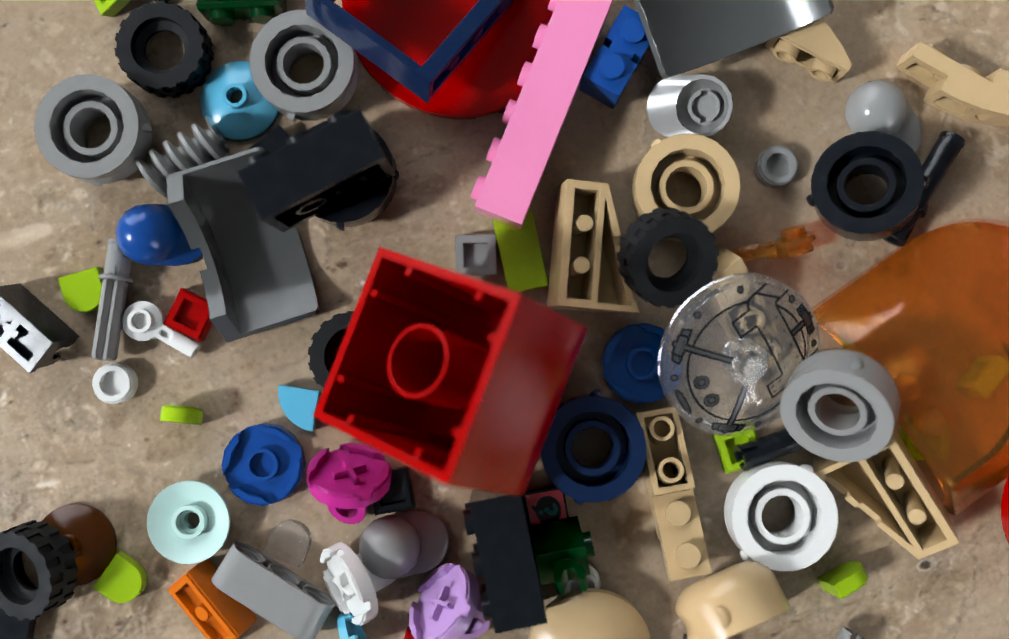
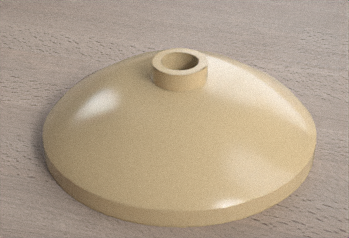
[528,588,650,639]

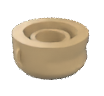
[631,133,741,242]
[675,561,791,639]

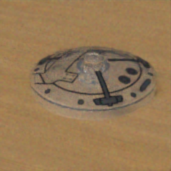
[658,273,820,436]

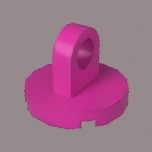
[307,443,392,524]

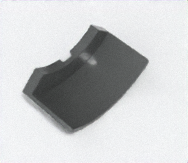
[634,0,834,79]
[166,147,320,343]

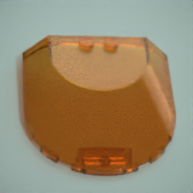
[808,222,1009,516]

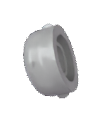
[250,10,361,123]
[34,74,153,186]
[780,349,900,462]

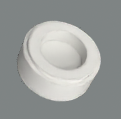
[92,363,138,404]

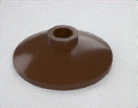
[42,503,117,586]

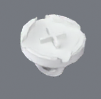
[320,542,396,625]

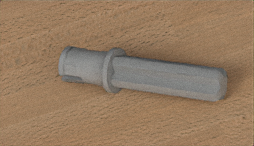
[91,238,133,361]

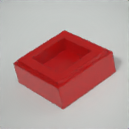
[163,288,213,342]

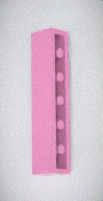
[471,0,613,230]

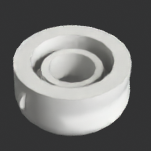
[724,461,838,572]

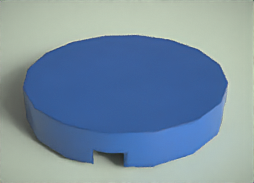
[601,323,683,404]
[221,423,306,506]

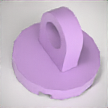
[409,563,490,639]

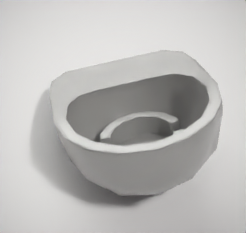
[647,74,734,137]
[845,80,922,152]
[359,511,448,579]

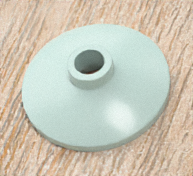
[147,480,231,564]

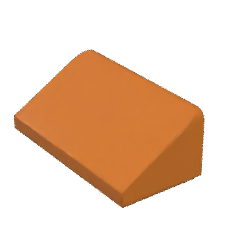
[167,558,257,639]

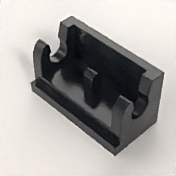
[0,283,79,373]

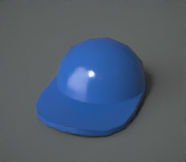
[115,204,202,266]

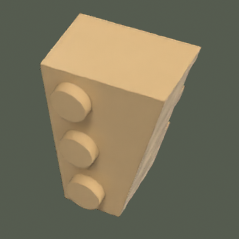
[547,179,639,315]
[812,429,960,560]

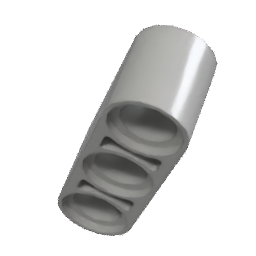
[211,541,335,639]

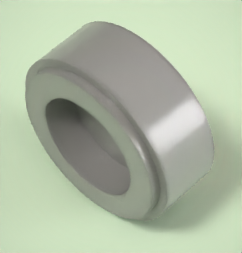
[754,145,799,188]

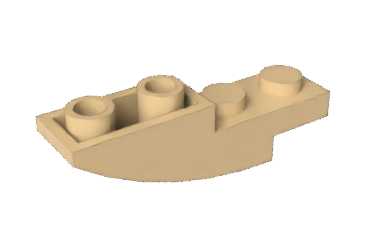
[764,18,852,83]
[895,41,1009,128]
[636,406,712,581]

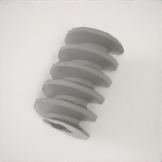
[135,116,231,198]

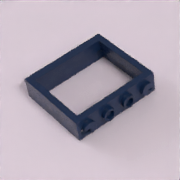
[305,0,515,103]

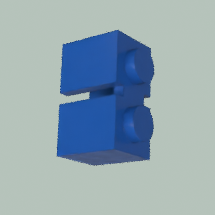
[579,5,650,109]

